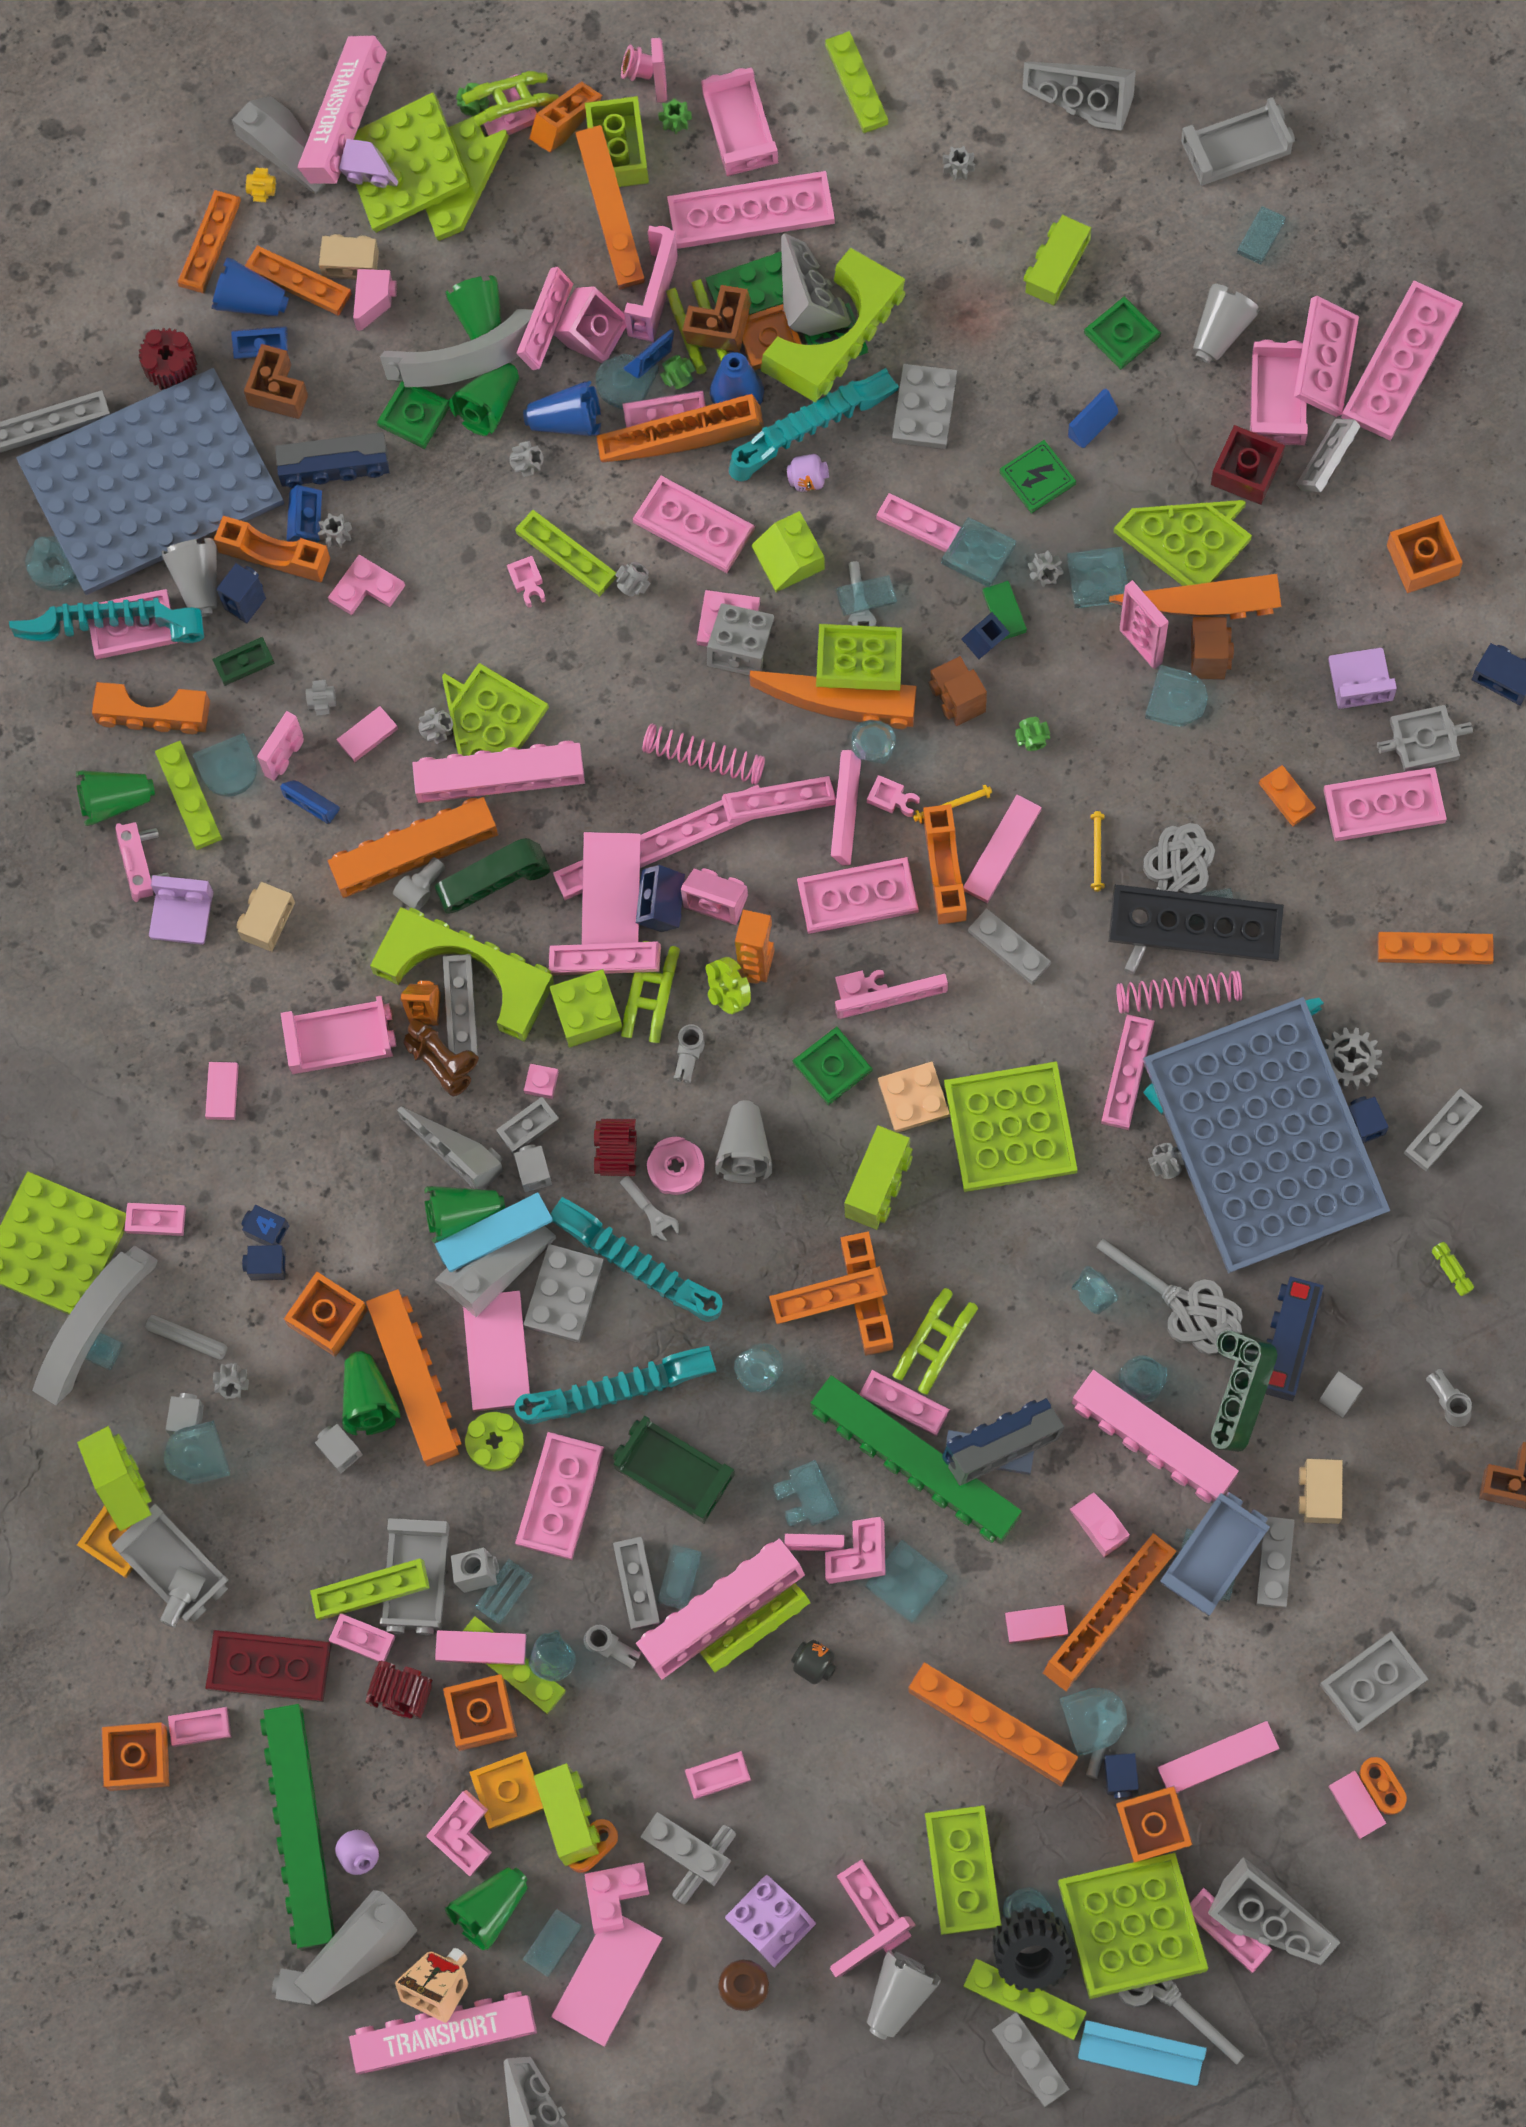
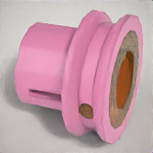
[621,45,653,81]

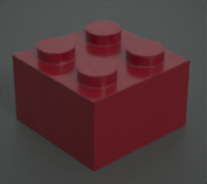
[1210,425,1285,505]

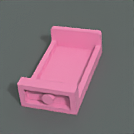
[701,68,778,176]
[624,226,678,342]
[1250,340,1308,445]
[281,996,397,1074]

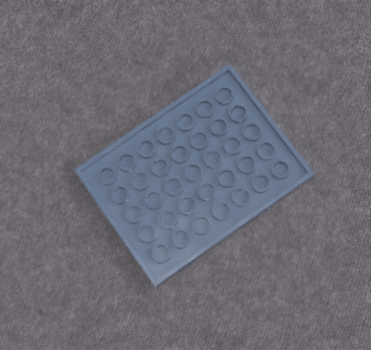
[16,368,284,595]
[1143,997,1390,1274]

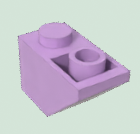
[339,139,398,188]

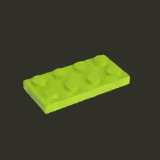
[925,1805,1001,1935]

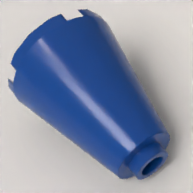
[211,257,289,317]
[710,352,764,405]
[523,381,601,436]

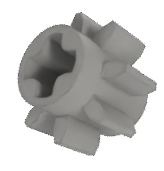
[943,146,975,181]
[510,441,543,477]
[318,513,352,549]
[1028,550,1064,587]
[615,562,651,596]
[306,680,336,715]
[418,707,453,744]
[1148,1143,1184,1179]
[213,1363,249,1399]

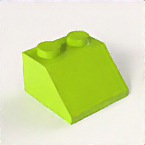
[751,511,825,592]

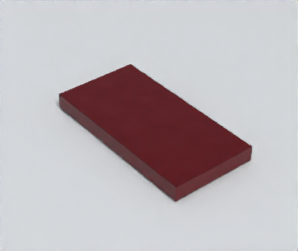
[205,1630,331,1702]

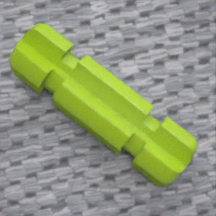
[1432,1242,1474,1296]

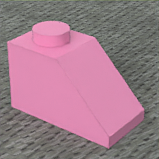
[353,269,397,330]
[1070,1492,1130,1557]

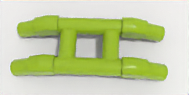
[461,71,559,127]
[666,279,729,374]
[621,941,680,1043]
[892,1288,978,1395]

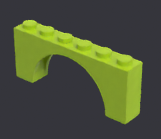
[761,248,906,403]
[370,907,554,1042]

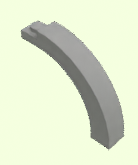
[380,309,534,387]
[32,1245,158,1405]

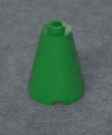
[445,275,502,340]
[449,363,519,436]
[76,770,155,826]
[424,1186,505,1243]
[342,1351,401,1435]
[445,1867,528,1951]

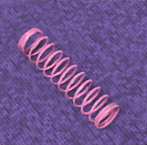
[642,723,765,785]
[1116,971,1242,1014]

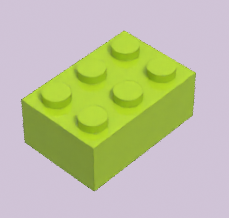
[585,96,649,187]
[844,1125,913,1230]
[77,1426,152,1531]

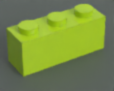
[1023,215,1091,306]
[533,1763,600,1866]

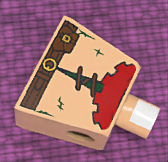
[395,1948,468,2023]

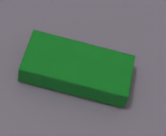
[982,581,1027,641]

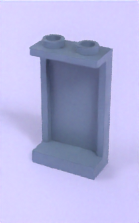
[1160,1492,1270,1616]

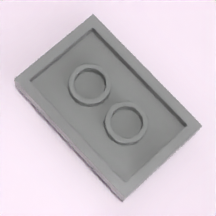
[892,364,957,449]
[523,1244,604,1343]
[1320,1631,1428,1733]

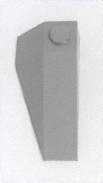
[1023,61,1136,130]

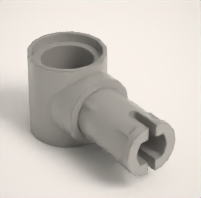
[393,857,445,910]
[673,1024,705,1084]
[1426,1369,1472,1427]
[160,1566,206,1628]
[584,1625,641,1669]

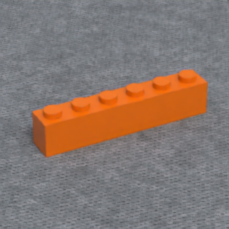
[327,797,498,898]
[366,1289,462,1467]
[909,1662,1078,1787]

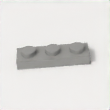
[1296,419,1361,492]
[968,908,1051,985]
[1404,1088,1482,1172]
[1256,1516,1294,1609]
[613,1536,660,1630]
[640,1812,731,1886]
[991,2012,1069,2107]

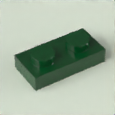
[212,637,275,686]

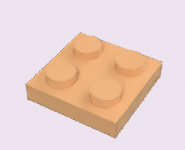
[878,1062,950,1133]

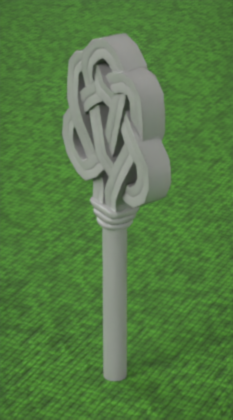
[1124,823,1215,974]
[1096,1239,1243,1356]
[1118,1980,1245,2065]

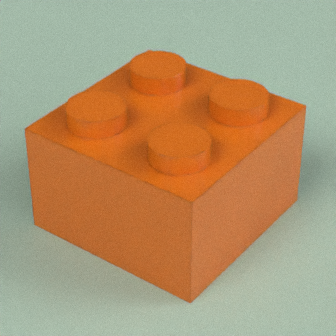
[1387,515,1463,593]
[284,1272,368,1357]
[443,1674,517,1751]
[102,1722,169,1791]
[1116,1785,1193,1863]

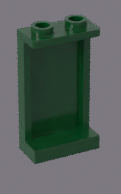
[613,1416,735,1524]

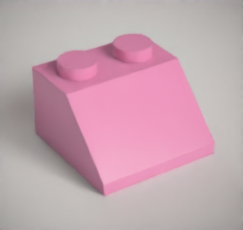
[553,287,626,364]
[681,869,748,925]

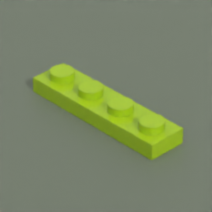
[825,31,888,133]
[515,510,617,597]
[155,741,222,850]
[310,1558,430,1621]
[700,1583,811,1673]
[463,1616,566,1715]
[963,1959,1086,2041]

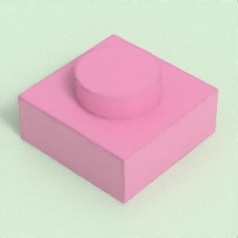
[524,1064,559,1099]

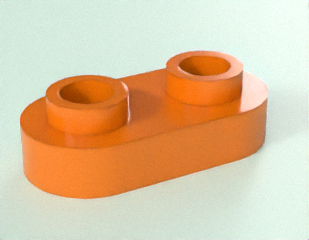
[1359,1757,1407,1815]
[568,1819,618,1873]

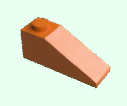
[529,81,603,153]
[401,981,441,1026]

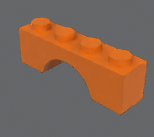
[214,516,331,583]
[92,682,210,734]
[923,804,967,925]
[735,909,775,984]
[840,1231,893,1356]

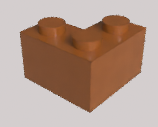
[682,285,751,352]
[244,344,308,420]
[1191,617,1234,679]
[928,656,987,727]
[1479,1442,1526,1509]

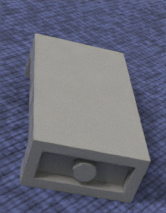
[1181,97,1295,186]
[112,1504,229,1623]
[380,1518,450,1636]

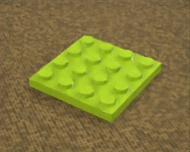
[354,92,470,233]
[944,1061,1078,1192]
[0,1171,126,1315]
[1058,1853,1208,1999]

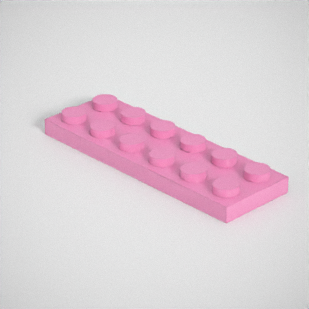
[667,171,835,249]
[1341,281,1463,441]

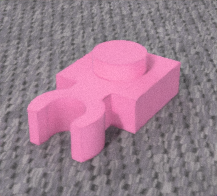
[507,556,545,608]
[867,775,920,817]
[835,970,888,1000]

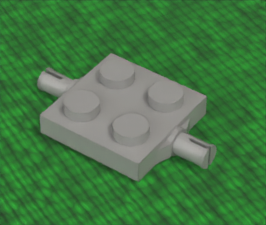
[1377,705,1473,772]

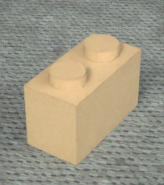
[319,234,379,279]
[237,882,295,952]
[1298,1459,1342,1524]

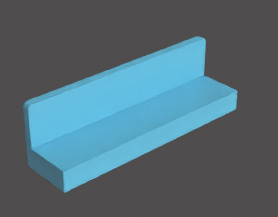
[435,1192,552,1272]
[1078,2020,1206,2086]

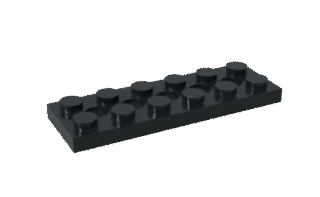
[1108,884,1284,962]

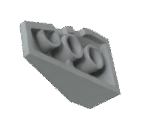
[232,96,326,195]
[781,233,851,336]
[397,1106,504,1190]
[435,1226,556,1317]
[1208,1857,1341,1965]
[294,1890,418,2004]
[504,2057,569,2127]

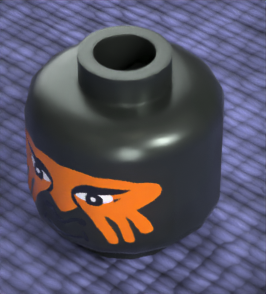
[791,1640,837,1685]

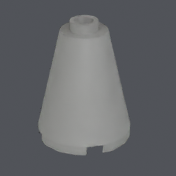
[1193,284,1260,364]
[161,538,217,617]
[715,1100,773,1183]
[867,1950,941,2040]

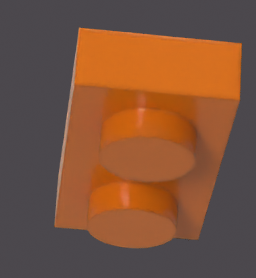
[1259,765,1316,827]

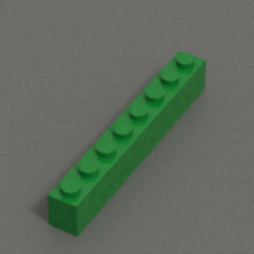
[810,1375,1022,1544]
[260,1704,335,1951]

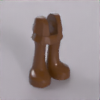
[403,1019,479,1097]

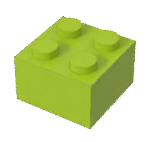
[549,969,622,1048]

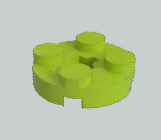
[706,957,751,1014]
[465,1412,524,1471]

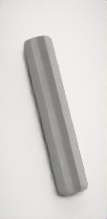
[146,1315,228,1360]
[672,1825,736,1904]

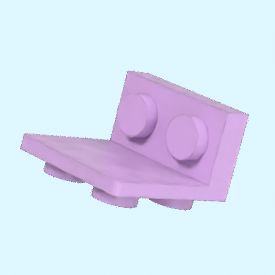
[1328,648,1397,709]
[149,875,213,945]
[725,1875,816,1967]

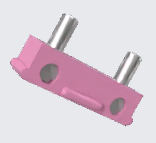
[115,822,170,902]

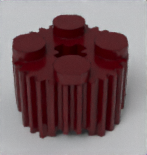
[138,328,198,390]
[594,1119,637,1176]
[365,1661,433,1719]

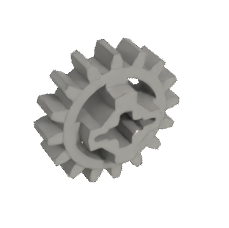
[1323,1028,1382,1090]

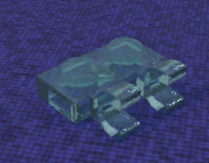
[773,1460,839,1527]

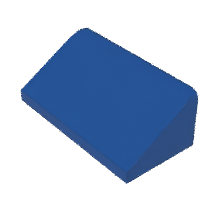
[231,326,288,359]
[624,329,674,378]
[1068,388,1118,448]
[287,485,322,542]
[280,780,340,824]

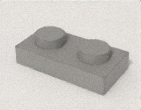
[496,1097,560,1155]

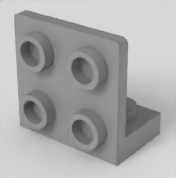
[707,603,774,675]

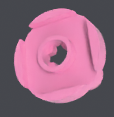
[647,1137,705,1195]

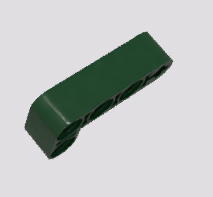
[435,838,551,914]
[1211,1330,1277,1452]

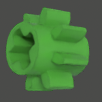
[456,83,490,117]
[658,98,692,134]
[660,355,696,389]
[1015,717,1050,751]

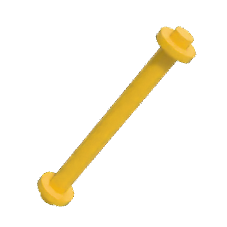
[913,785,992,824]
[1090,811,1105,892]

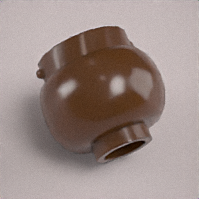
[718,1959,769,2012]

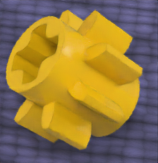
[246,168,276,202]

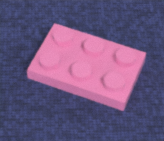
[88,589,177,660]

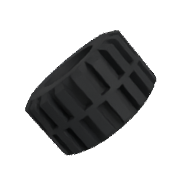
[992,1907,1072,1992]

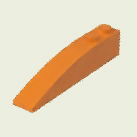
[575,125,645,290]
[596,394,764,462]
[1109,574,1281,620]
[749,670,916,729]
[1043,1533,1177,1691]

